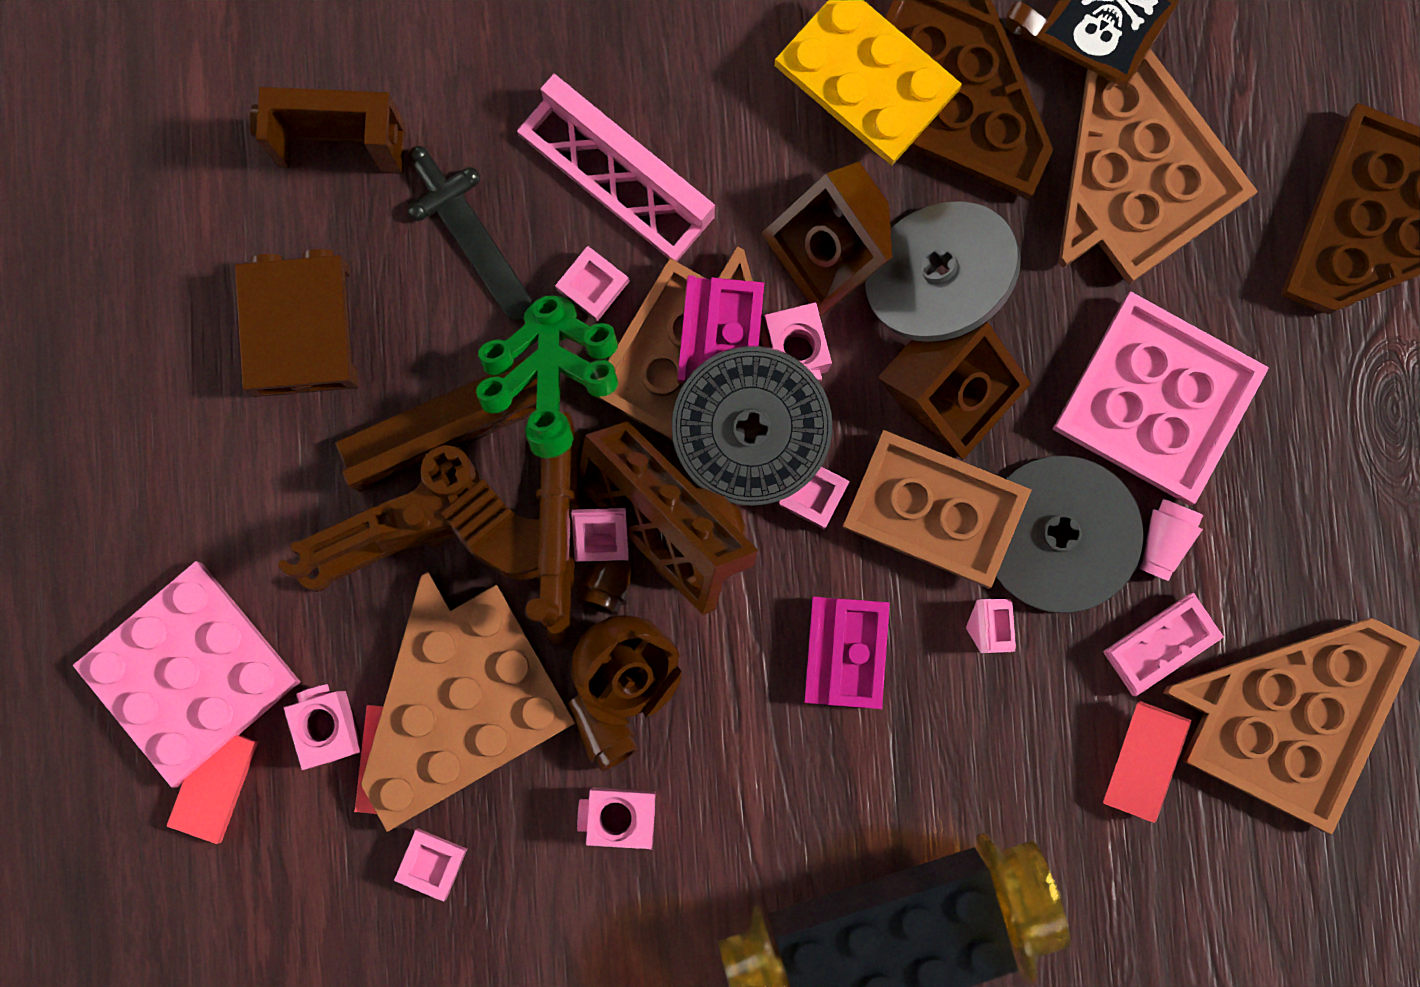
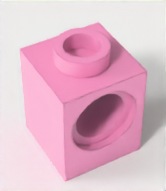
[764,302,832,382]
[284,684,362,770]
[577,787,656,849]

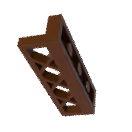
[335,357,537,492]
[578,421,758,615]

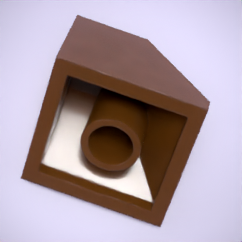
[762,161,892,317]
[878,322,1031,460]

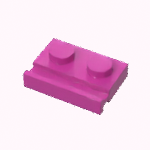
[677,275,765,384]
[804,596,890,709]

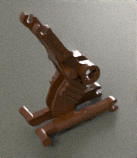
[278,412,583,644]

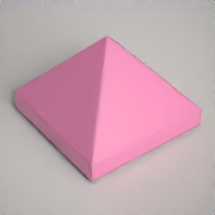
[571,508,629,562]
[966,599,1016,653]

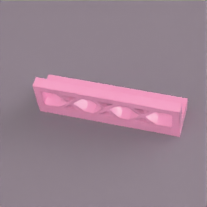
[517,74,715,262]

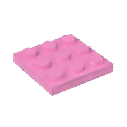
[1052,291,1269,506]
[73,561,300,787]

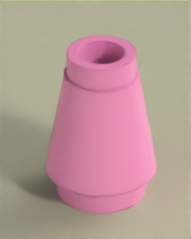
[1139,499,1203,581]

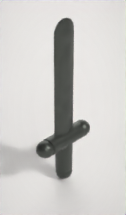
[408,146,533,320]

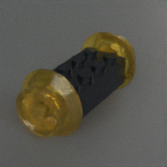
[718,832,1071,987]

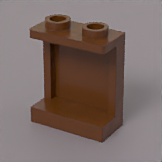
[249,87,405,174]
[234,249,359,397]

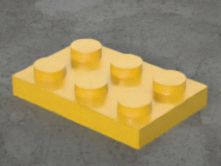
[774,0,962,166]

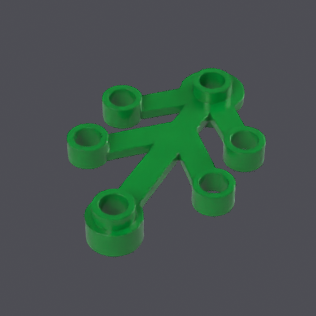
[476,296,618,458]

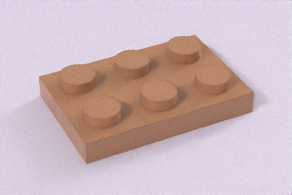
[843,430,1032,589]

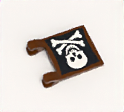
[1005,0,1179,88]

